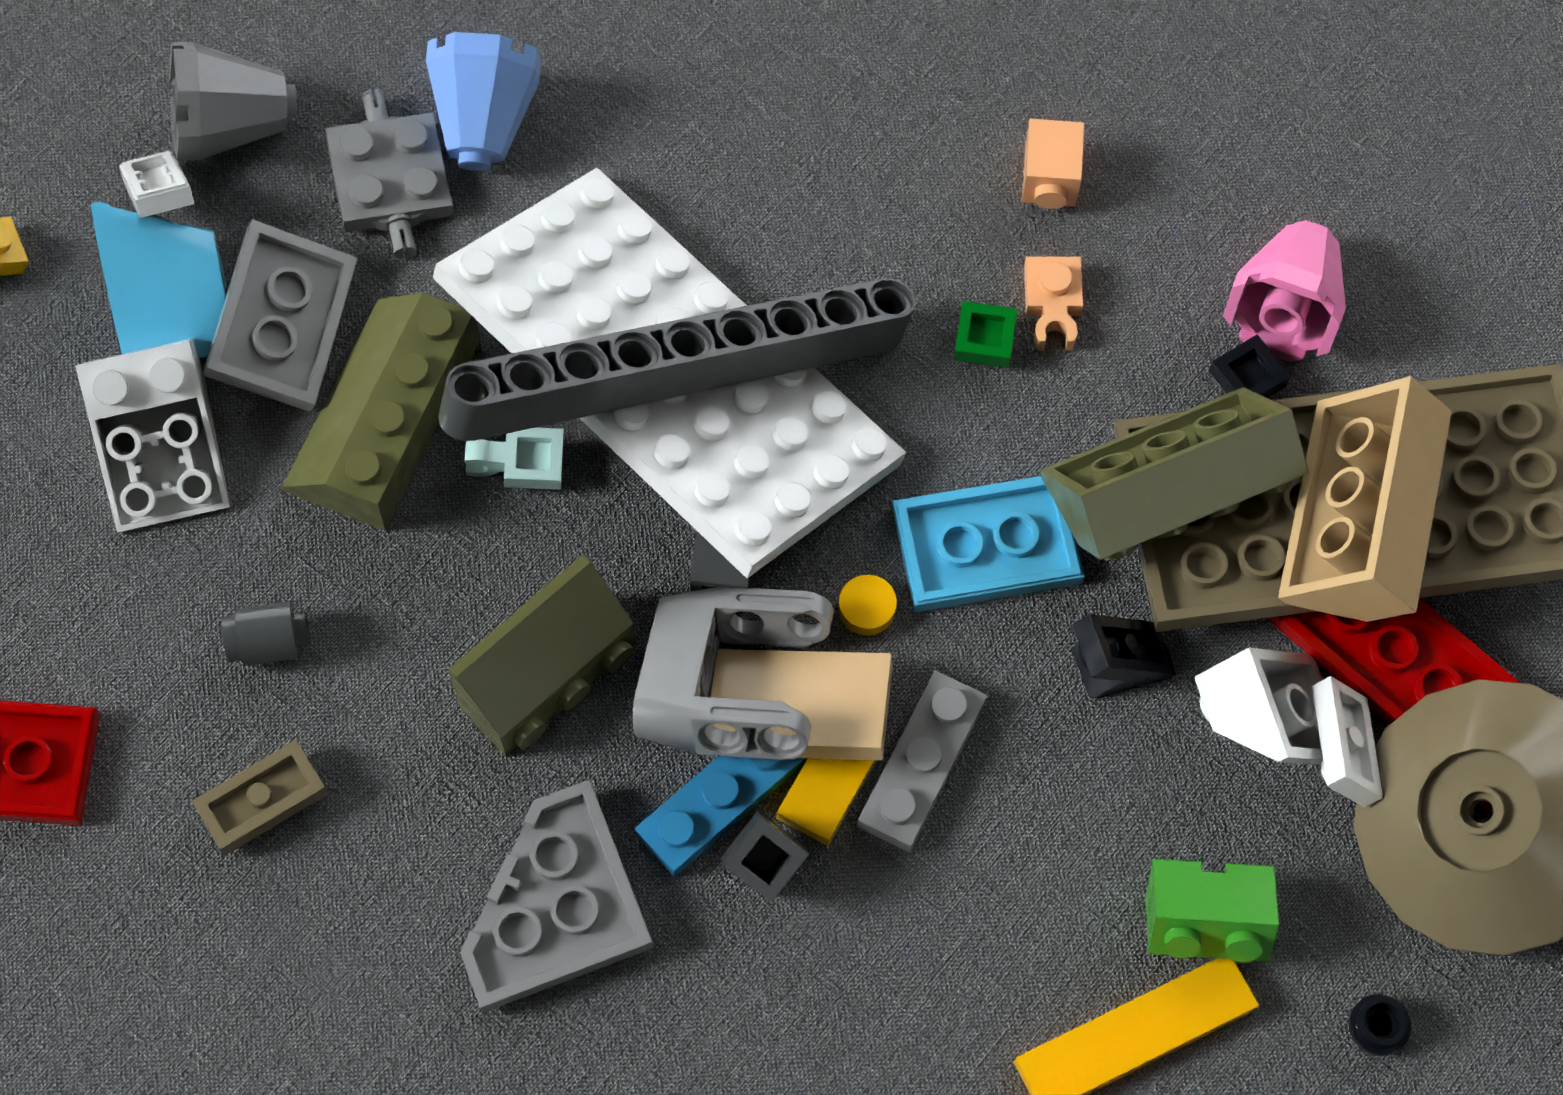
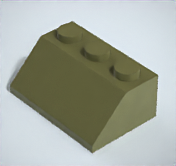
[448,554,636,756]

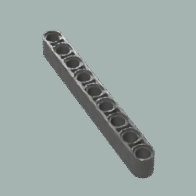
[438,278,916,441]

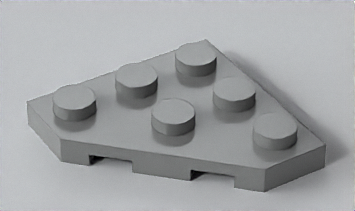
[460,779,653,1013]

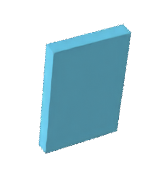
[892,476,1085,613]

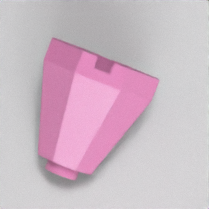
[1223,220,1346,362]

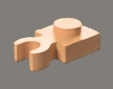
[1024,257,1083,351]

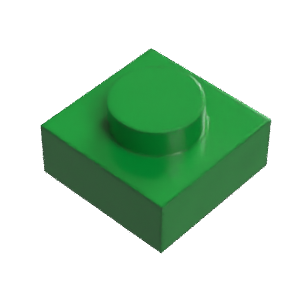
[954,301,1017,368]

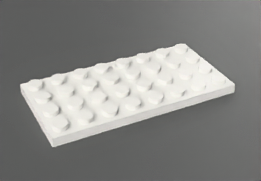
[433,168,906,578]

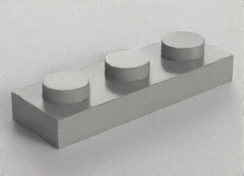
[857,670,987,853]

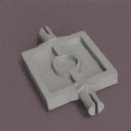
[325,89,453,259]

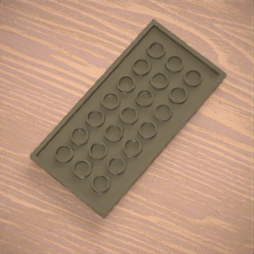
[1114,364,1563,632]

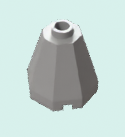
[170,43,297,160]

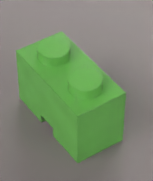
[1146,859,1279,962]

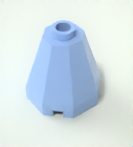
[426,32,541,171]

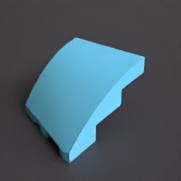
[90,201,227,358]

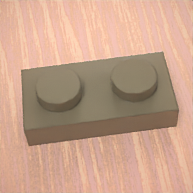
[192,739,328,856]

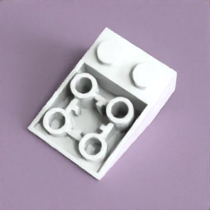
[75,338,230,533]

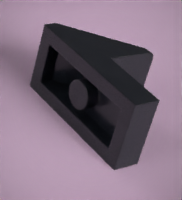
[1072,614,1176,698]

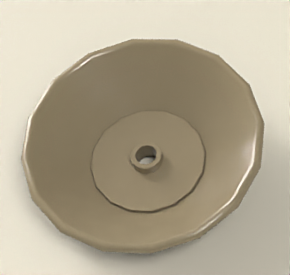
[1353,679,1563,956]

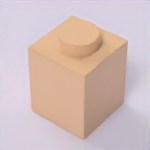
[1022,119,1084,209]

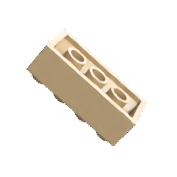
[1278,376,1452,622]

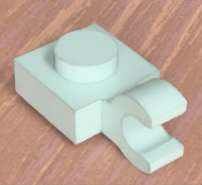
[465,427,564,490]

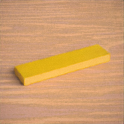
[1013,958,1259,1095]

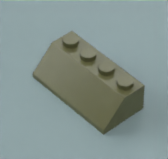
[282,293,480,531]
[1040,387,1309,560]

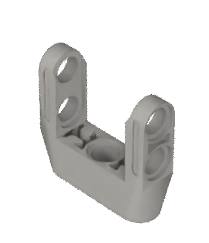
[633,587,834,760]

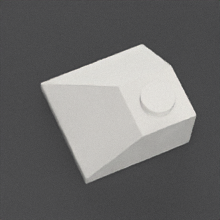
[1194,647,1323,765]

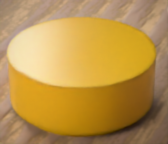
[839,575,897,636]

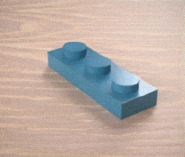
[634,756,807,878]

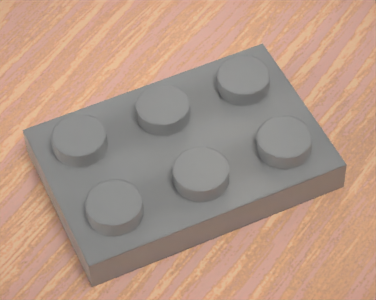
[202,219,358,412]

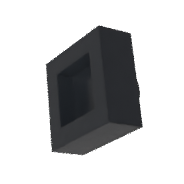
[1209,334,1290,398]

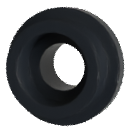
[1348,994,1411,1056]

